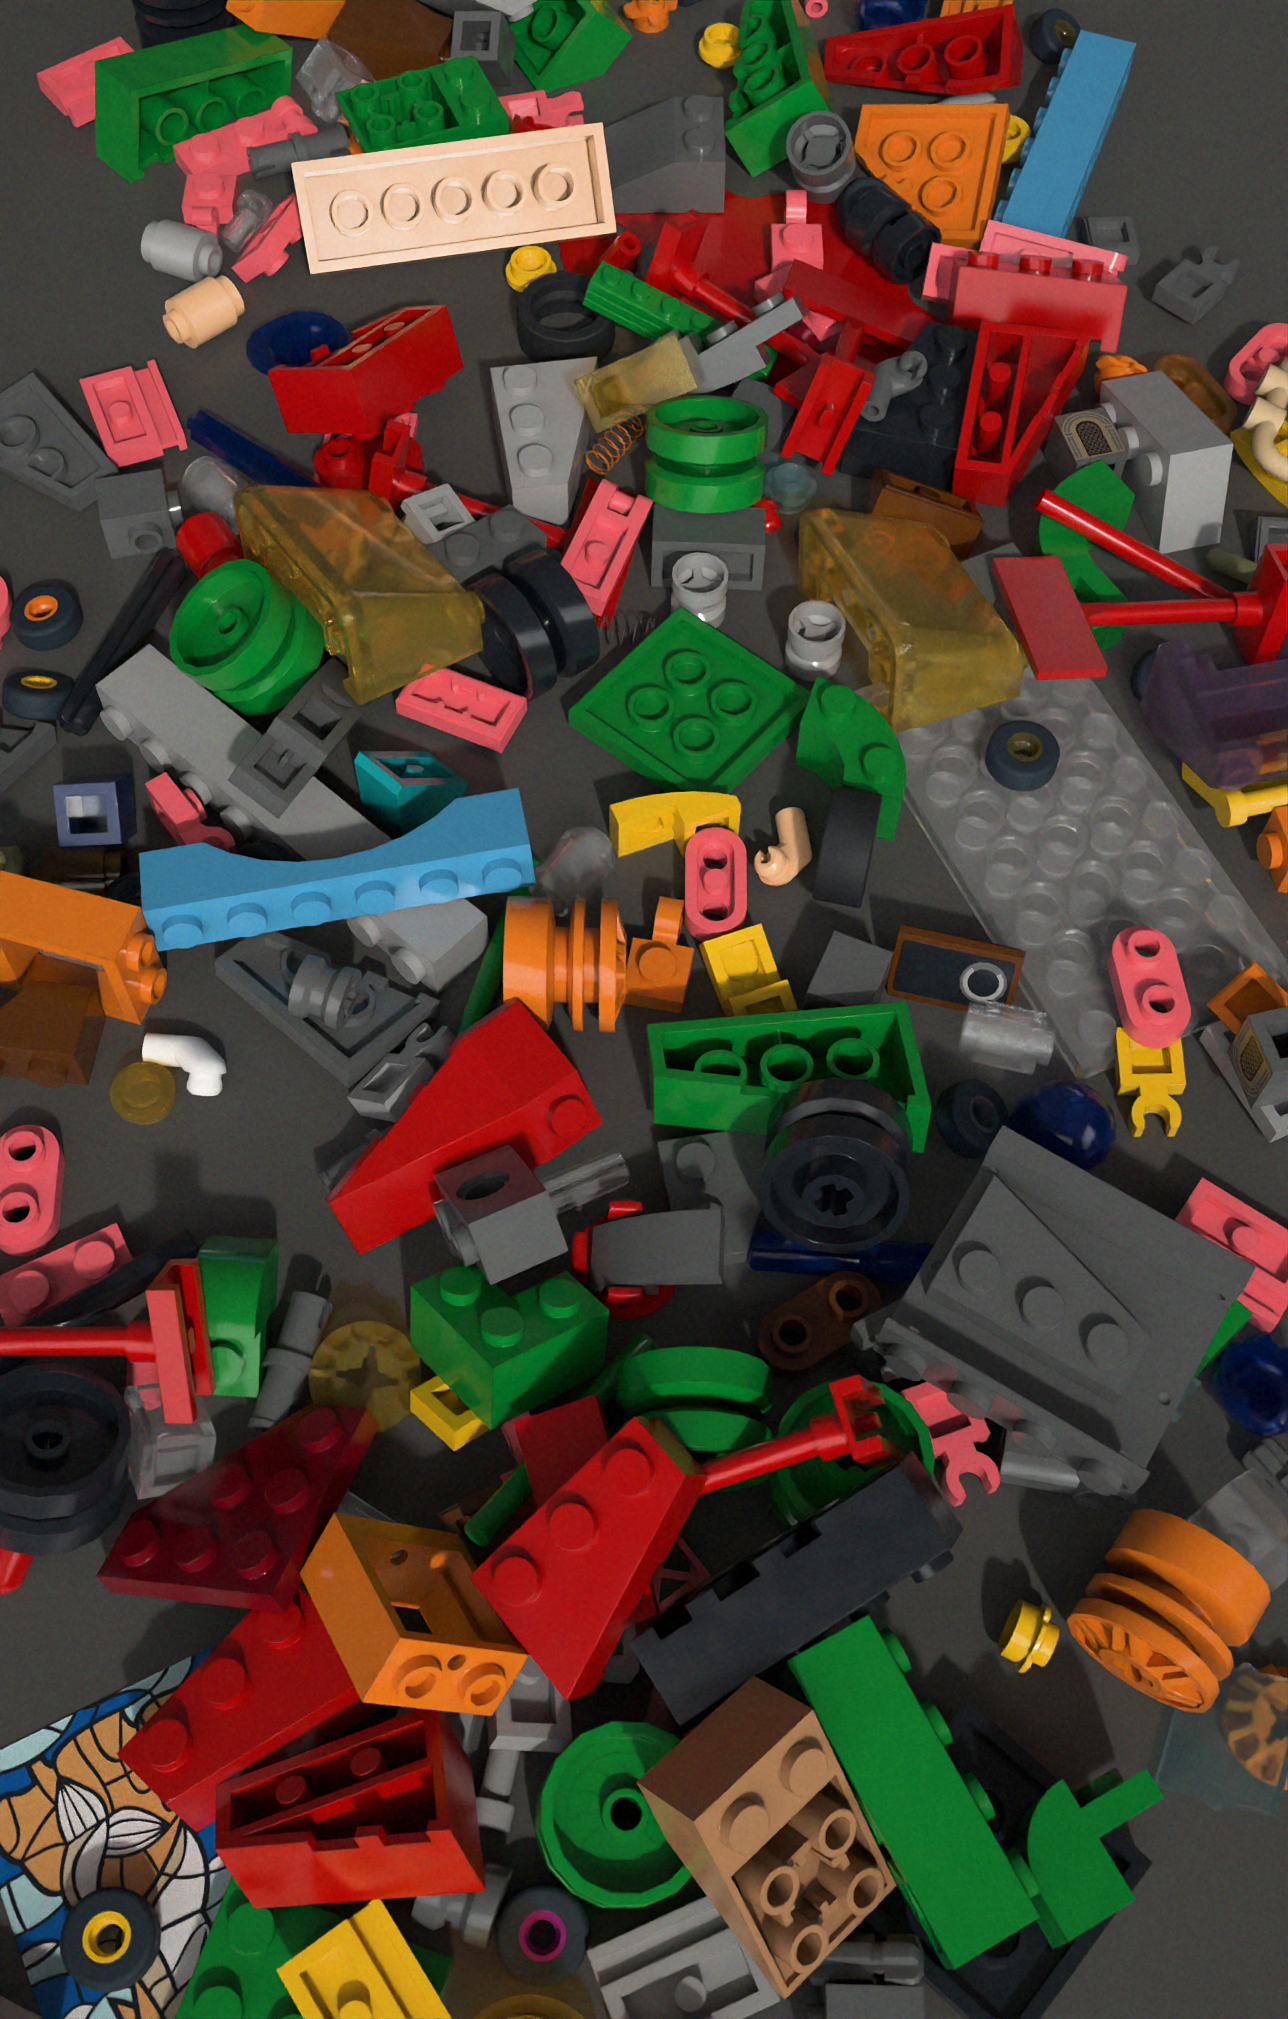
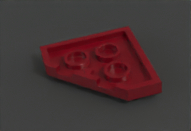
[96,1404,380,1613]

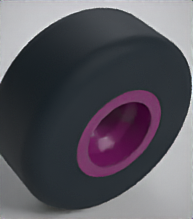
[495,1882,590,1987]

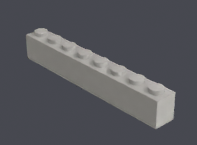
[95,644,490,996]

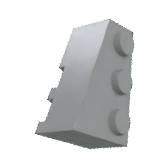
[490,357,597,529]
[1094,370,1234,554]

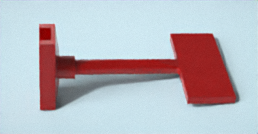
[644,209,889,410]
[780,258,937,476]
[362,419,638,630]
[990,543,1288,680]
[0,1259,216,1424]
[514,1374,903,1625]

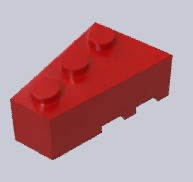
[945,251,1128,353]
[116,1587,397,1832]

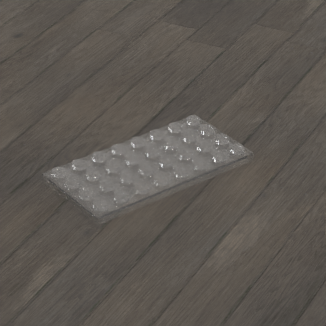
[853,632,1288,1082]

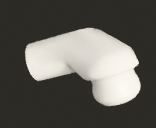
[142,1033,227,1096]

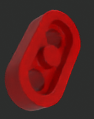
[314,436,425,493]

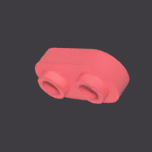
[1224,323,1288,405]
[684,827,747,942]
[1107,926,1191,1049]
[0,1124,65,1257]

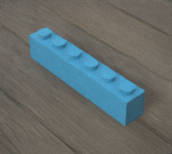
[994,30,1137,239]

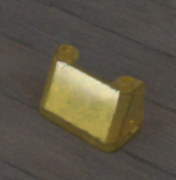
[233,484,485,706]
[798,507,1028,734]

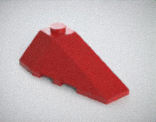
[823,4,1024,95]
[325,998,603,1255]

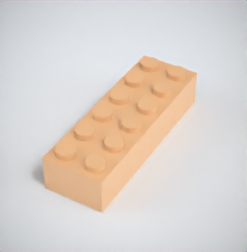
[291,122,617,277]

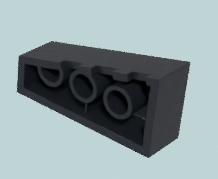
[629,1451,963,1726]

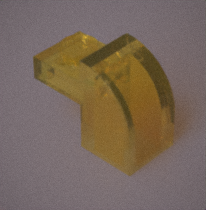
[574,334,697,434]

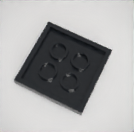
[861,1699,1153,2019]

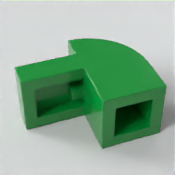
[196,1235,279,1398]
[1014,1767,1165,1949]

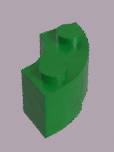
[795,676,906,841]

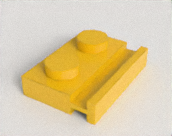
[277,1899,452,2019]

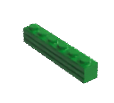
[582,260,779,385]

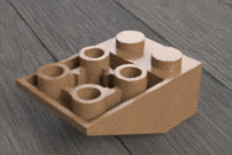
[637,1675,896,1999]

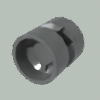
[786,110,858,204]

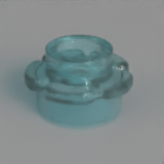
[765,463,817,514]

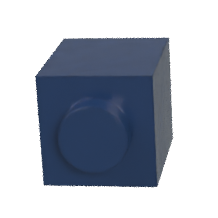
[52,773,137,847]

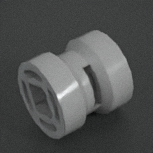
[670,552,729,629]
[784,600,846,682]

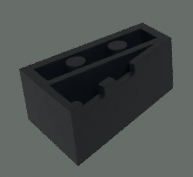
[840,321,979,490]

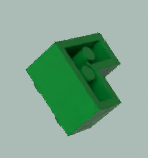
[410,1262,609,1430]

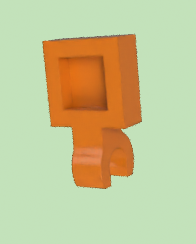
[623,896,694,1014]

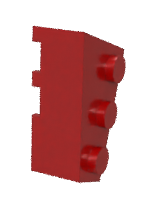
[267,305,464,440]
[952,320,1092,507]
[469,1416,709,1701]
[215,1709,486,1909]

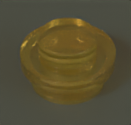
[110,1061,177,1125]

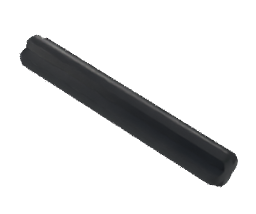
[57,552,187,737]

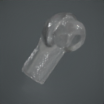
[219,189,273,253]

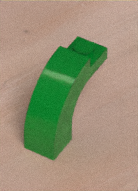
[1030,459,1135,651]

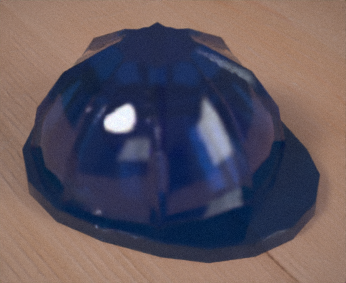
[246,311,350,375]

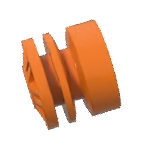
[503,896,627,1033]
[1066,1509,1271,1713]

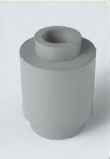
[141,219,223,283]

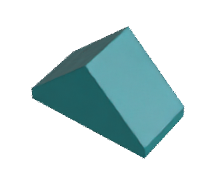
[354,751,469,838]

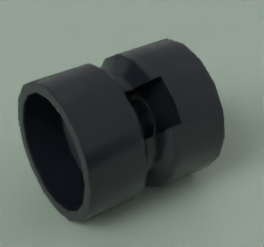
[845,186,942,285]

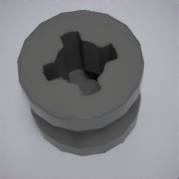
[288,953,362,1031]

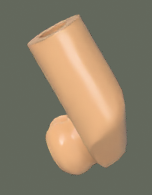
[754,807,812,886]

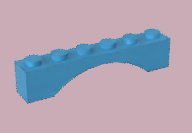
[139,788,536,952]

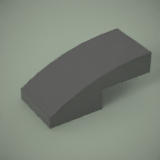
[589,1209,725,1296]

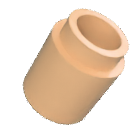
[163,275,245,349]

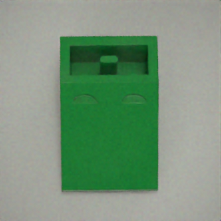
[334,55,510,154]

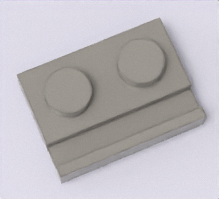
[587,1896,780,2019]

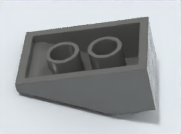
[603,94,726,213]

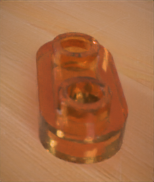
[1153,354,1237,436]

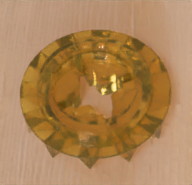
[309,1321,422,1433]

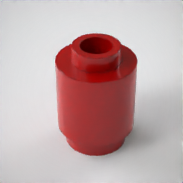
[175,512,251,581]

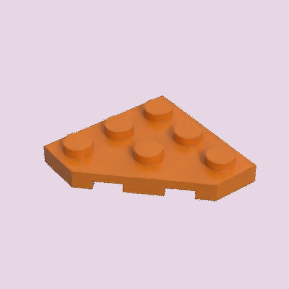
[854,104,1011,251]

